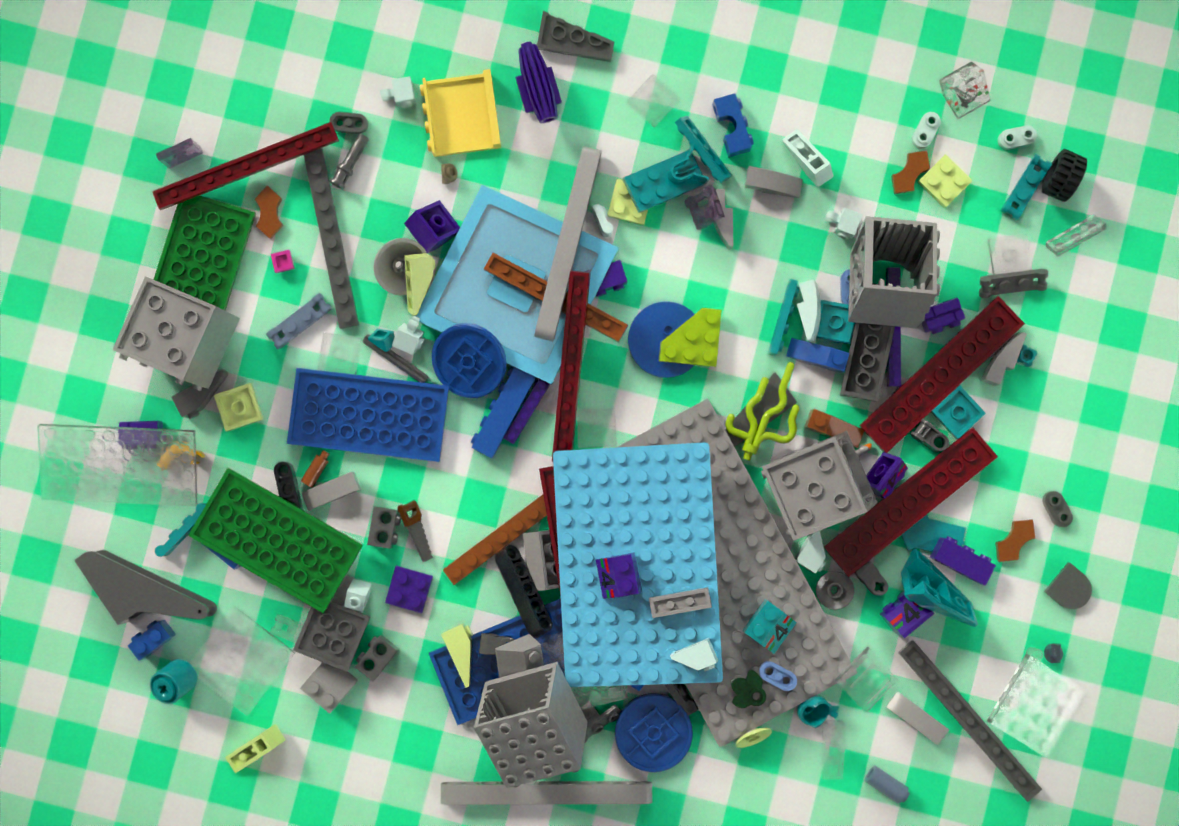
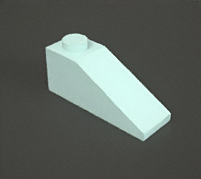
[782,129,833,187]

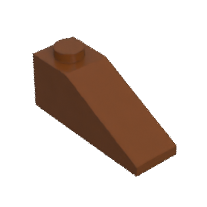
[804,409,864,448]

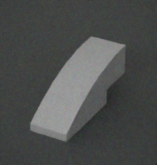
[744,166,803,198]
[708,189,733,249]
[981,332,1027,386]
[302,472,361,511]
[886,691,949,745]

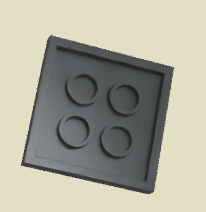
[293,602,371,672]

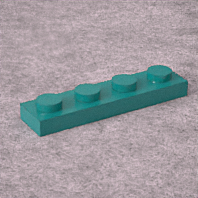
[675,115,732,183]
[768,279,800,356]

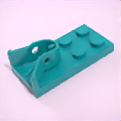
[622,145,710,213]

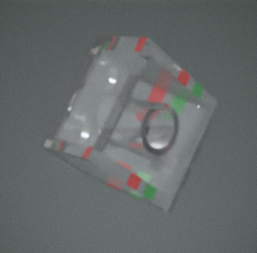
[939,61,991,119]

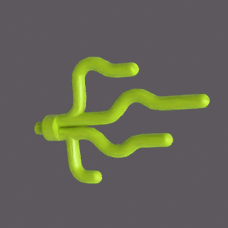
[725,362,800,461]

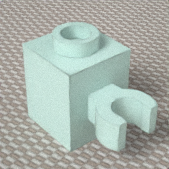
[380,76,416,108]
[824,208,863,240]
[392,316,425,355]
[344,579,372,613]

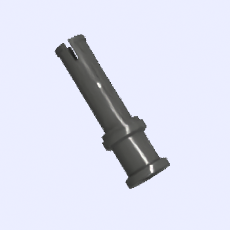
[329,133,369,190]

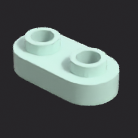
[912,112,941,149]
[998,125,1037,150]

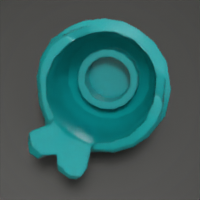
[797,695,839,728]

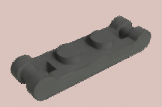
[979,269,1048,298]

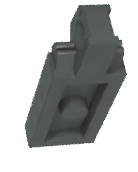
[664,684,699,716]

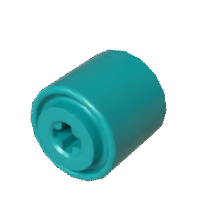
[150,659,198,704]

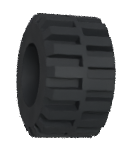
[1042,149,1087,202]

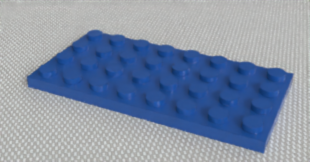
[287,368,449,462]
[429,598,565,726]

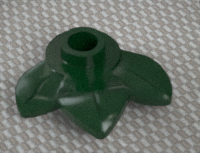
[731,670,766,708]

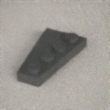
[537,11,614,62]
[725,372,797,447]

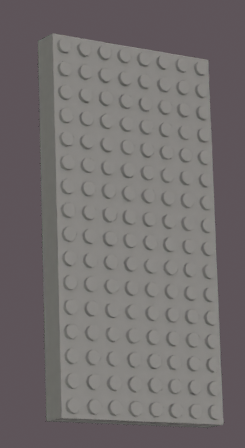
[616,398,857,748]

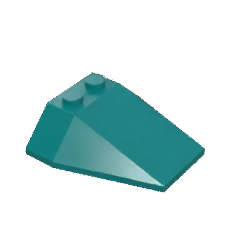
[901,548,978,627]

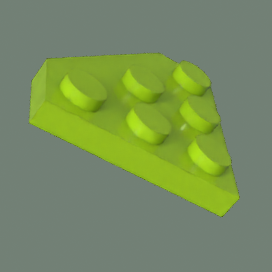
[659,308,722,367]

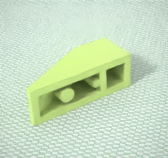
[404,253,435,315]
[441,623,473,688]
[225,724,286,773]

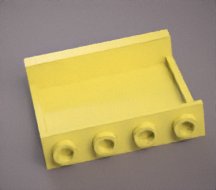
[420,69,501,157]

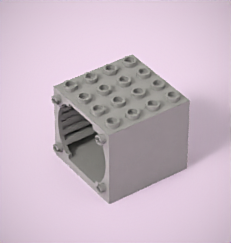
[848,216,940,328]
[112,276,240,391]
[761,431,878,541]
[474,662,588,788]

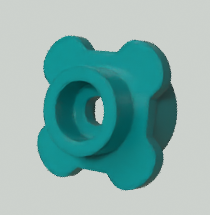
[1017,345,1037,367]

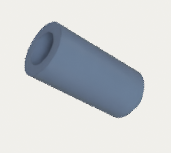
[865,765,909,804]

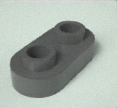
[330,112,369,134]
[1042,491,1073,527]

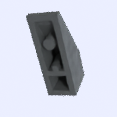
[171,369,229,419]

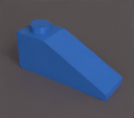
[786,338,850,373]

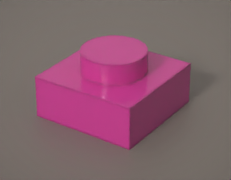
[271,250,295,274]

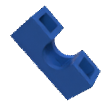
[712,93,754,158]

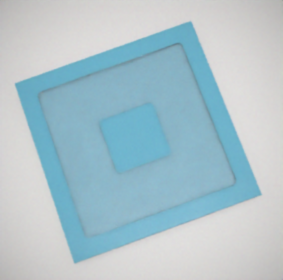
[415,185,619,385]

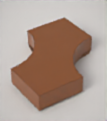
[891,151,930,194]
[255,186,284,239]
[995,519,1035,562]

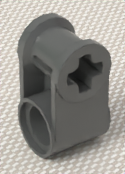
[910,419,949,452]
[854,560,888,595]
[479,633,515,655]

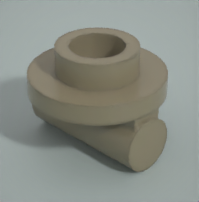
[441,163,458,184]

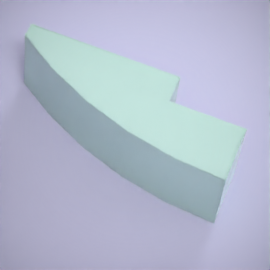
[797,279,821,343]

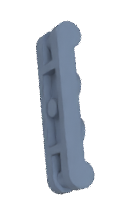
[266,293,332,350]

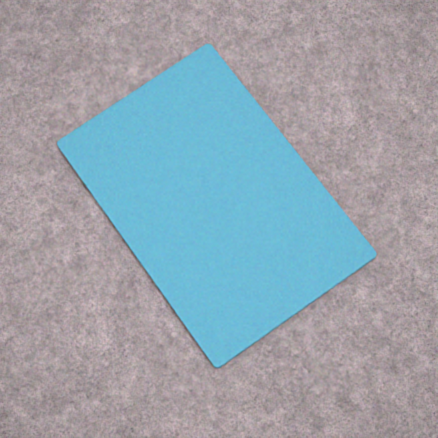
[553,442,723,687]

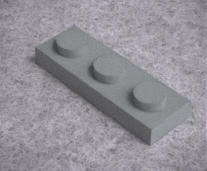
[649,587,712,618]

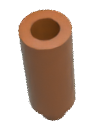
[301,450,330,488]

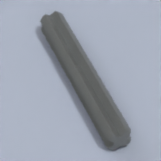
[362,334,428,383]

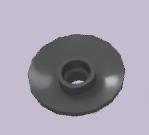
[816,571,854,610]

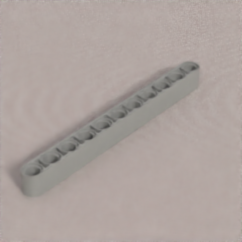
[534,146,602,342]
[441,781,652,805]

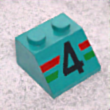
[742,599,797,654]

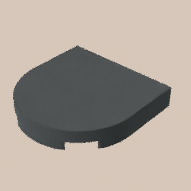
[1044,562,1092,609]

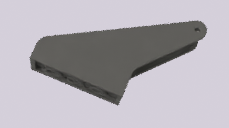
[74,550,217,625]

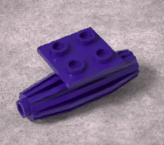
[515,42,562,124]

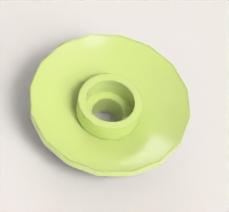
[735,728,772,748]

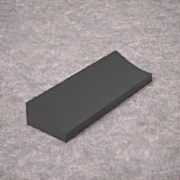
[840,283,895,402]

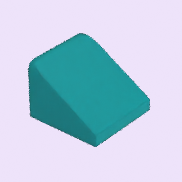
[368,328,395,352]

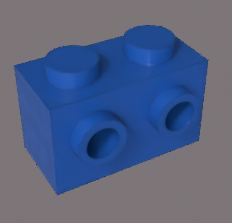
[127,620,176,661]

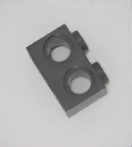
[367,506,401,549]
[355,635,399,681]

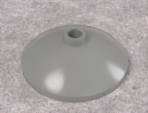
[373,238,426,295]

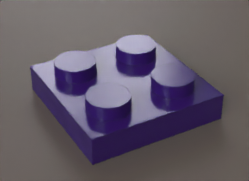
[385,565,433,613]

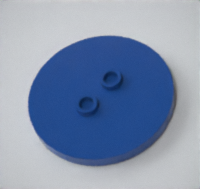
[628,301,694,378]
[432,323,506,398]
[615,693,693,772]

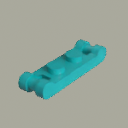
[1000,154,1052,221]
[155,503,207,557]

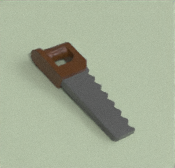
[397,500,433,562]

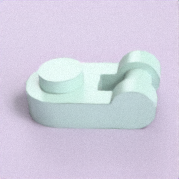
[591,203,614,238]

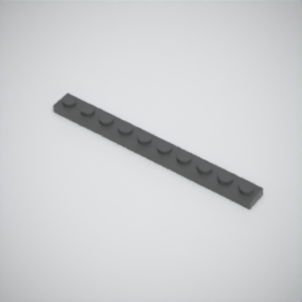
[304,148,359,329]
[898,640,1042,802]

